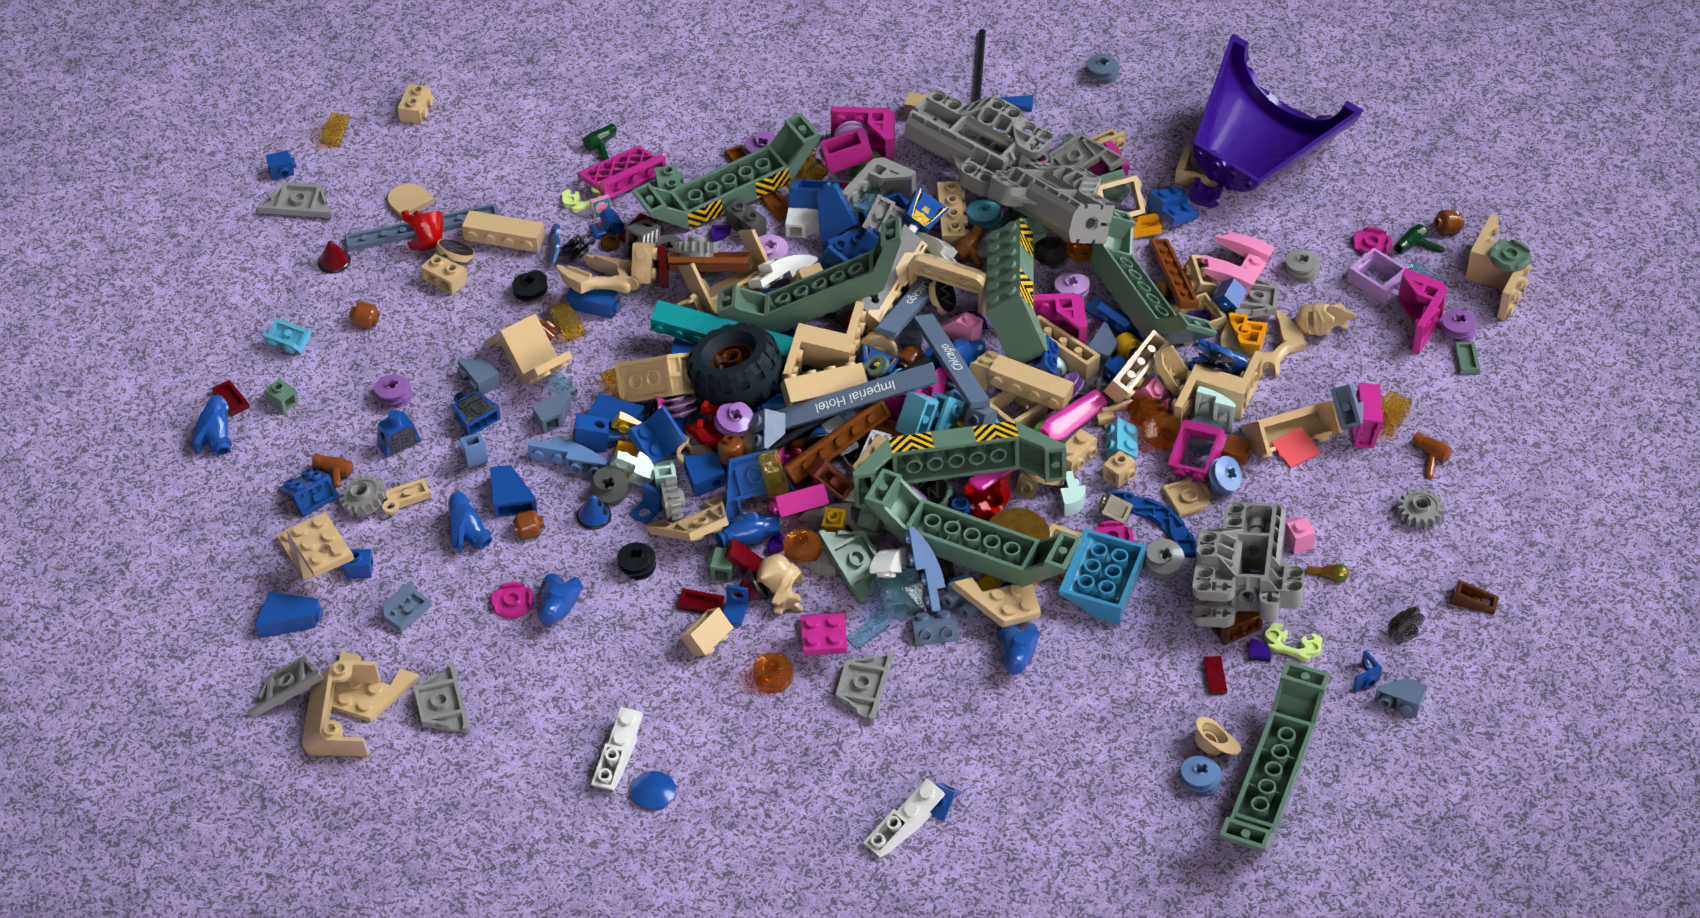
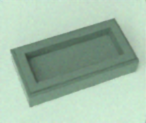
[1454,341,1481,375]

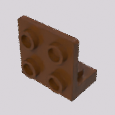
[1202,611,1263,645]

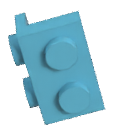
[261,318,312,354]
[1105,417,1138,460]

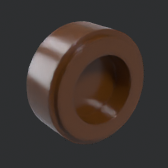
[601,234,620,252]

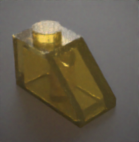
[786,155,829,189]
[1381,390,1412,438]

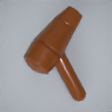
[954,225,985,269]
[1412,432,1452,480]
[312,453,353,488]

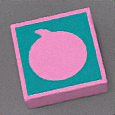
[590,194,612,219]

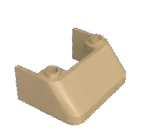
[677,229,775,315]
[909,254,987,317]
[1240,400,1343,459]
[302,660,381,757]

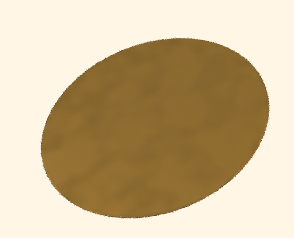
[988,508,1050,540]

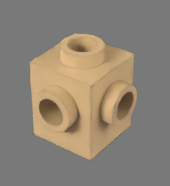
[1102,451,1136,489]

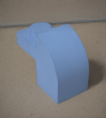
[458,433,488,468]

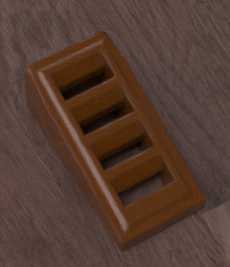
[1449,580,1499,615]

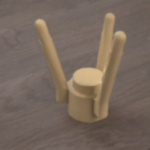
[1096,399,1141,429]

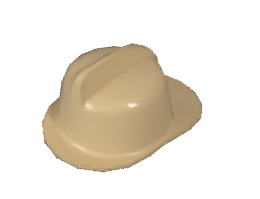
[1194,717,1241,756]

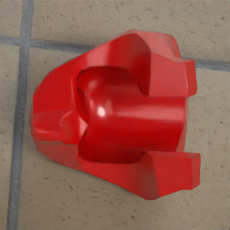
[401,210,444,251]
[686,400,725,448]
[962,478,1011,521]

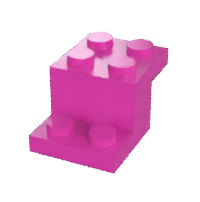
[800,613,848,656]

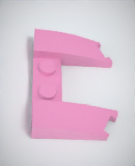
[1200,232,1275,297]

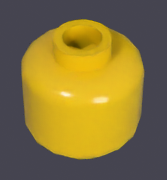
[1115,332,1142,362]

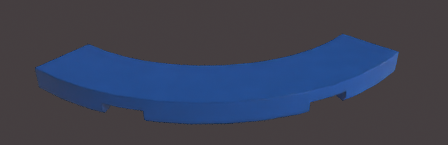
[1107,490,1197,557]

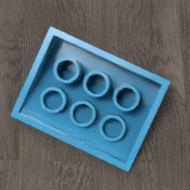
[1058,528,1147,625]

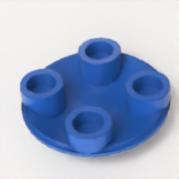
[630,771,676,810]

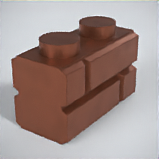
[806,455,854,501]

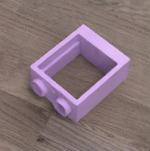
[1347,248,1406,304]

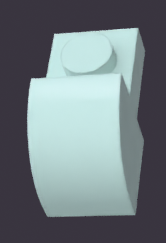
[609,451,654,487]
[653,460,677,491]
[1060,471,1086,517]

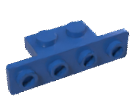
[1085,295,1145,343]

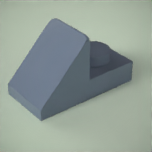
[901,318,923,348]
[1330,383,1364,430]

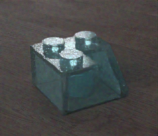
[874,567,926,622]

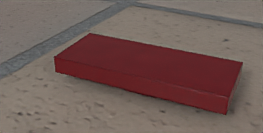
[1203,656,1227,695]

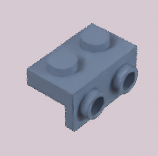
[380,581,432,632]
[911,610,959,646]

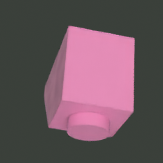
[941,312,983,341]
[1285,516,1315,554]

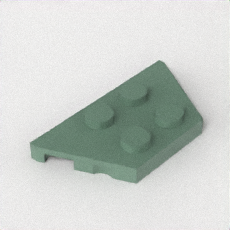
[816,530,878,604]

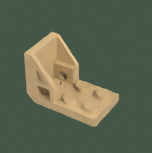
[614,353,695,403]

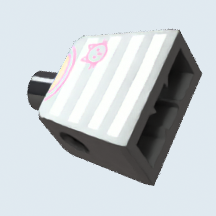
[624,219,664,260]

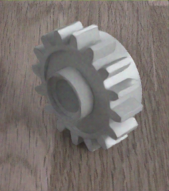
[675,237,718,257]
[339,474,386,517]
[660,476,686,523]
[1397,488,1445,530]

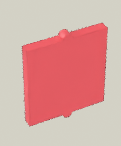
[1271,427,1320,468]

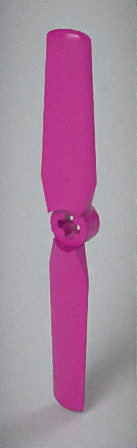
[968,389,1107,491]

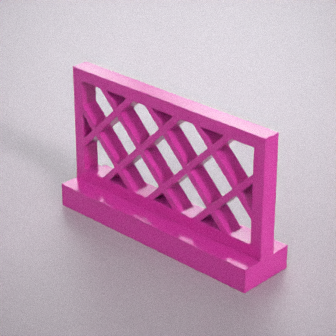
[577,145,666,199]

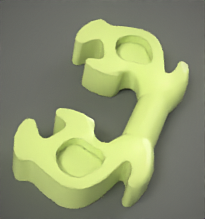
[561,182,601,213]
[1264,623,1323,663]

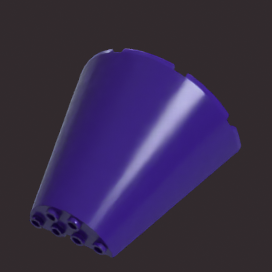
[1193,34,1363,192]

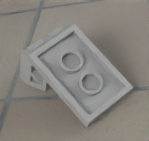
[842,157,916,216]

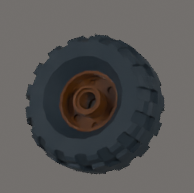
[687,323,784,408]

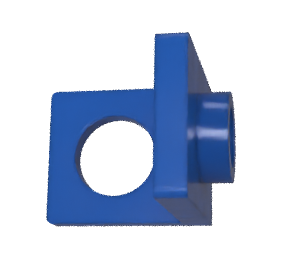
[630,482,662,525]
[723,584,749,627]
[1353,650,1382,692]
[930,783,962,821]

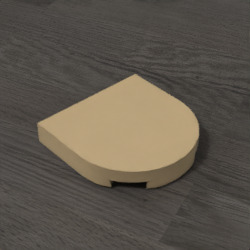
[388,183,435,218]
[1161,479,1211,519]

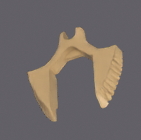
[556,254,639,294]
[1220,310,1306,378]

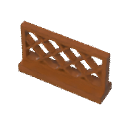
[668,251,749,272]

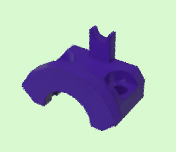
[1187,177,1224,208]

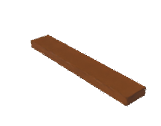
[724,144,791,222]
[1149,239,1199,309]
[782,400,892,486]

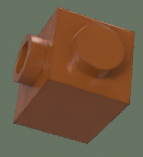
[1221,434,1251,469]

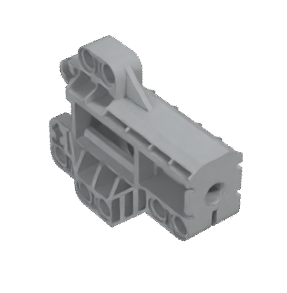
[904,90,1053,196]
[987,162,1115,244]
[1192,502,1305,628]

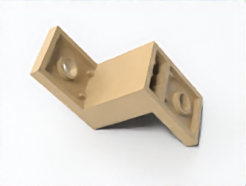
[1465,214,1532,321]
[783,301,867,380]
[485,314,573,385]
[1170,351,1264,434]
[276,512,354,581]

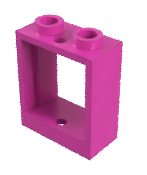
[819,127,874,173]
[1352,383,1383,448]
[1167,420,1227,482]
[767,483,829,518]

